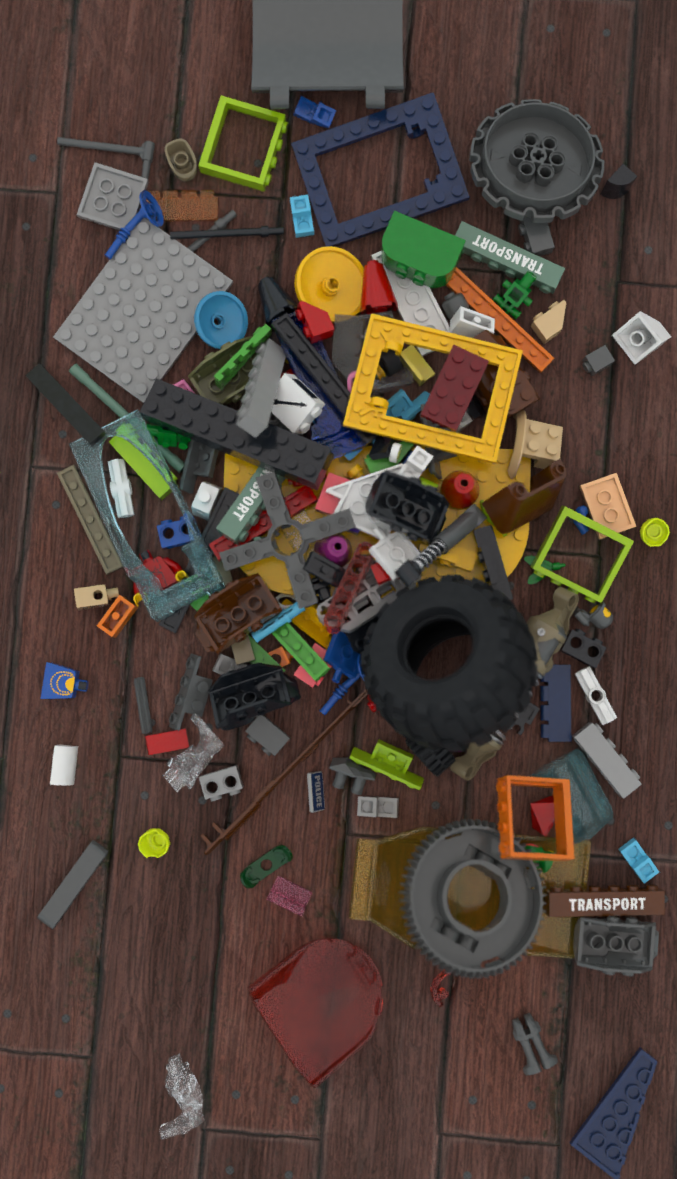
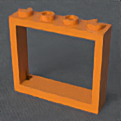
[496,775,574,862]

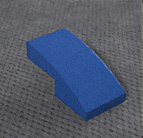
[293,96,336,129]

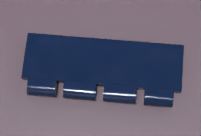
[540,665,572,742]

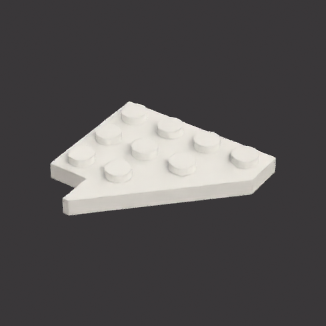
[326,463,404,540]

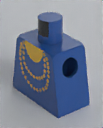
[40,662,89,699]

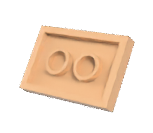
[579,473,636,540]

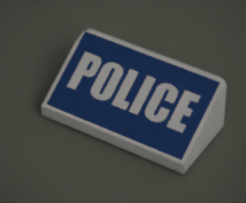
[307,771,325,813]

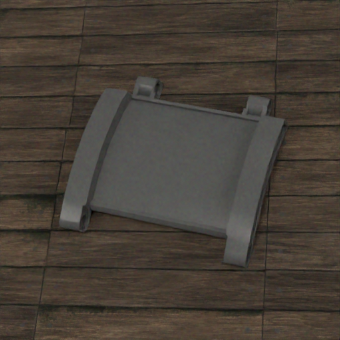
[251,0,404,109]

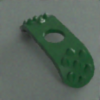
[240,845,293,889]

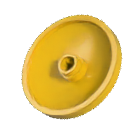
[294,246,364,323]

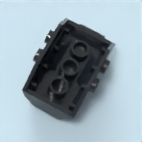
[365,470,450,545]
[208,663,301,731]

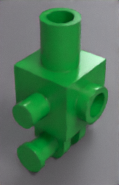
[493,271,537,320]
[144,424,191,450]

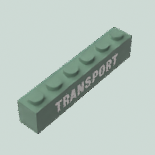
[455,221,565,294]
[216,467,287,546]

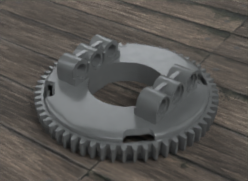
[399,819,547,979]

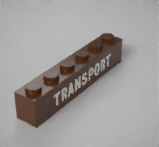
[544,885,665,917]

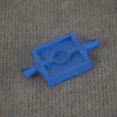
[323,628,361,683]

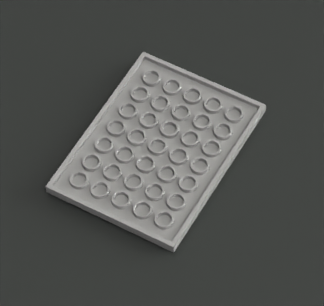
[53,218,234,403]

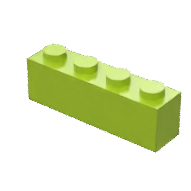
[109,427,179,500]

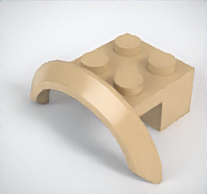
[507,410,563,480]

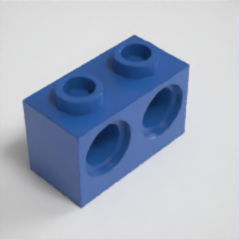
[157,515,200,550]

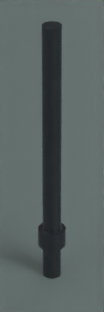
[170,226,284,239]

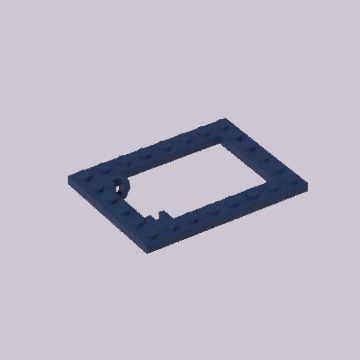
[291,92,470,247]

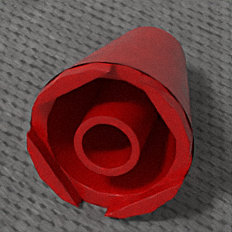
[360,260,398,316]
[441,471,480,509]

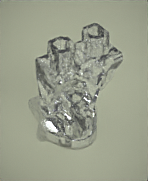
[162,713,224,792]
[160,1054,205,1140]

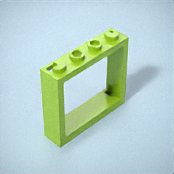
[198,95,288,192]
[530,505,634,604]

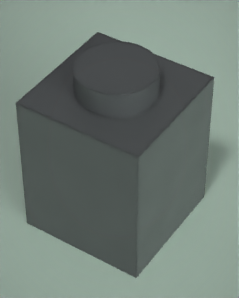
[582,345,615,376]

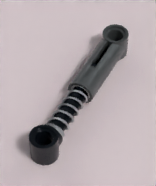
[394,503,487,588]

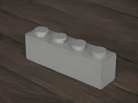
[572,722,642,799]

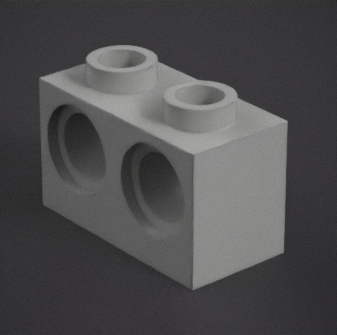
[199,764,244,801]

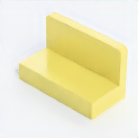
[399,345,435,386]

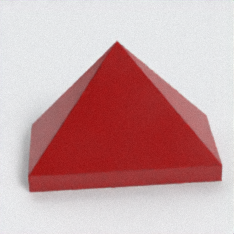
[530,795,555,837]

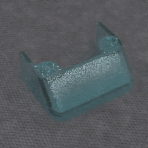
[529,749,613,844]

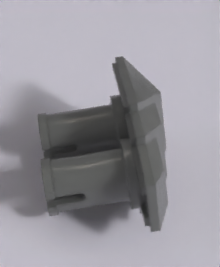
[329,757,376,795]

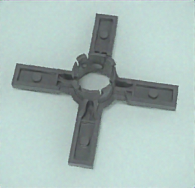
[219,471,356,609]

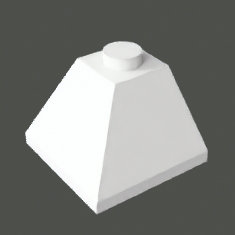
[612,311,671,365]

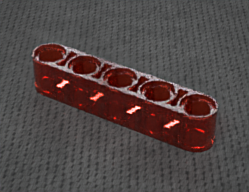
[324,542,374,634]

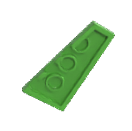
[214,324,272,390]

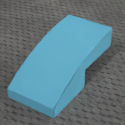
[290,195,314,238]
[618,838,659,884]

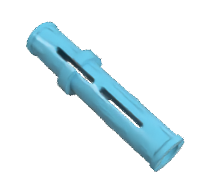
[251,602,305,643]

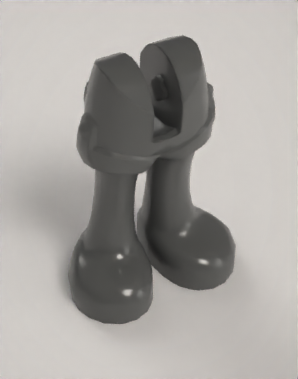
[512,1013,558,1075]

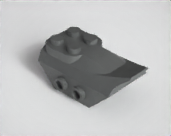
[573,916,659,976]

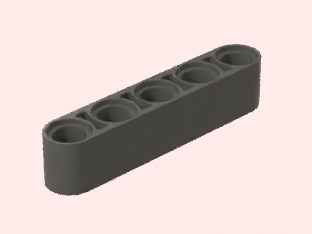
[37,840,109,930]

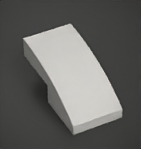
[397,445,434,479]

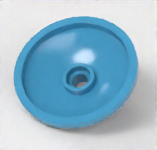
[194,291,248,349]

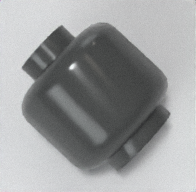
[442,291,469,320]

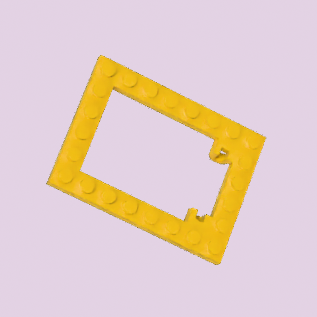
[343,313,523,464]

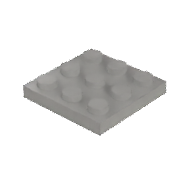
[77,162,149,231]

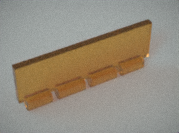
[146,190,218,221]

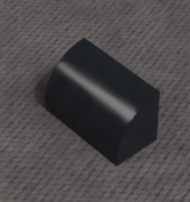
[600,164,637,199]

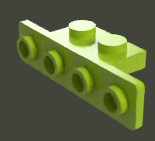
[349,739,424,790]

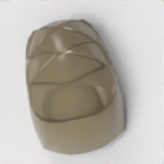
[165,138,197,182]

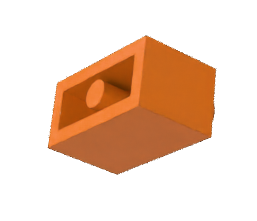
[97,594,138,638]

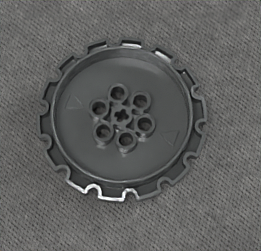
[469,99,605,223]

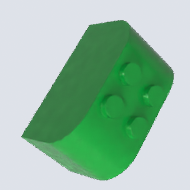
[381,211,466,288]

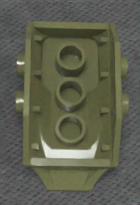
[188,336,257,406]

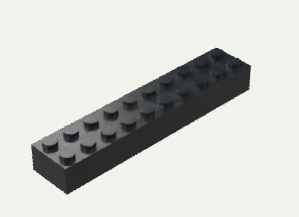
[140,378,334,491]

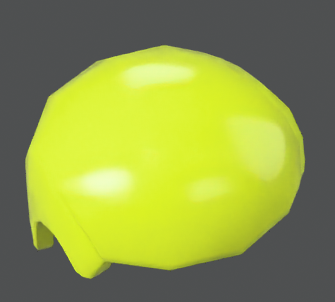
[640,518,670,547]
[138,828,170,858]

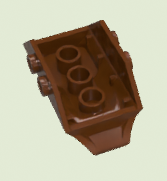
[473,330,540,420]
[194,573,283,654]

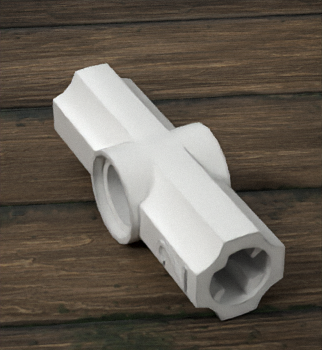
[108,459,135,518]
[574,666,617,725]

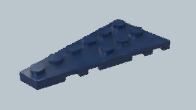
[570,1047,657,1179]

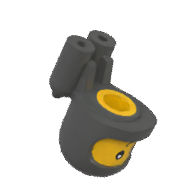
[573,601,614,629]

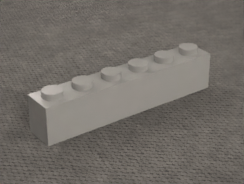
[236,338,287,438]

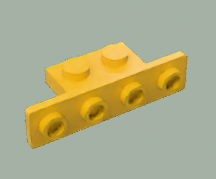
[404,533,477,572]
[280,599,335,649]

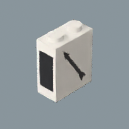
[271,373,325,434]

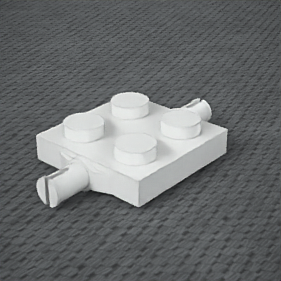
[369,526,422,583]

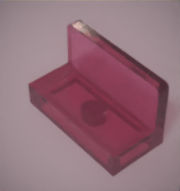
[267,876,312,917]

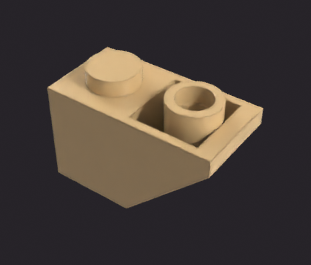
[531,300,566,344]

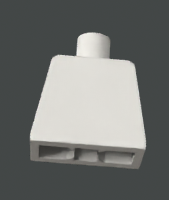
[191,481,223,521]

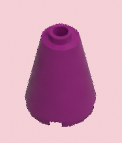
[314,533,352,567]

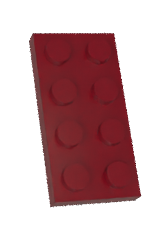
[420,345,489,432]

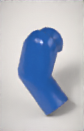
[573,505,590,535]

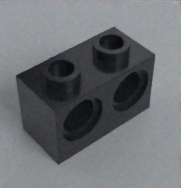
[559,628,607,668]

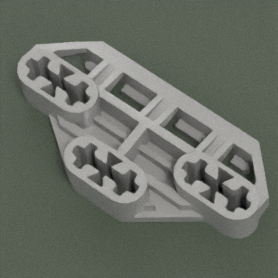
[317,555,417,633]

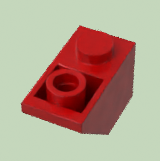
[295,301,335,344]

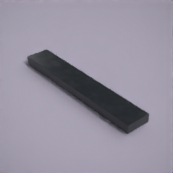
[25,363,106,447]

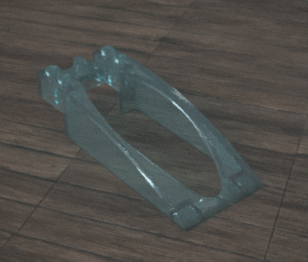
[69,409,225,622]

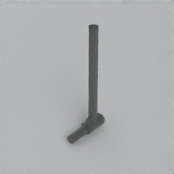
[57,137,155,179]

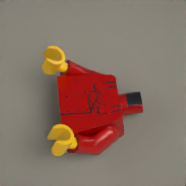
[133,550,190,607]

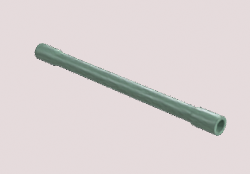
[69,364,185,473]

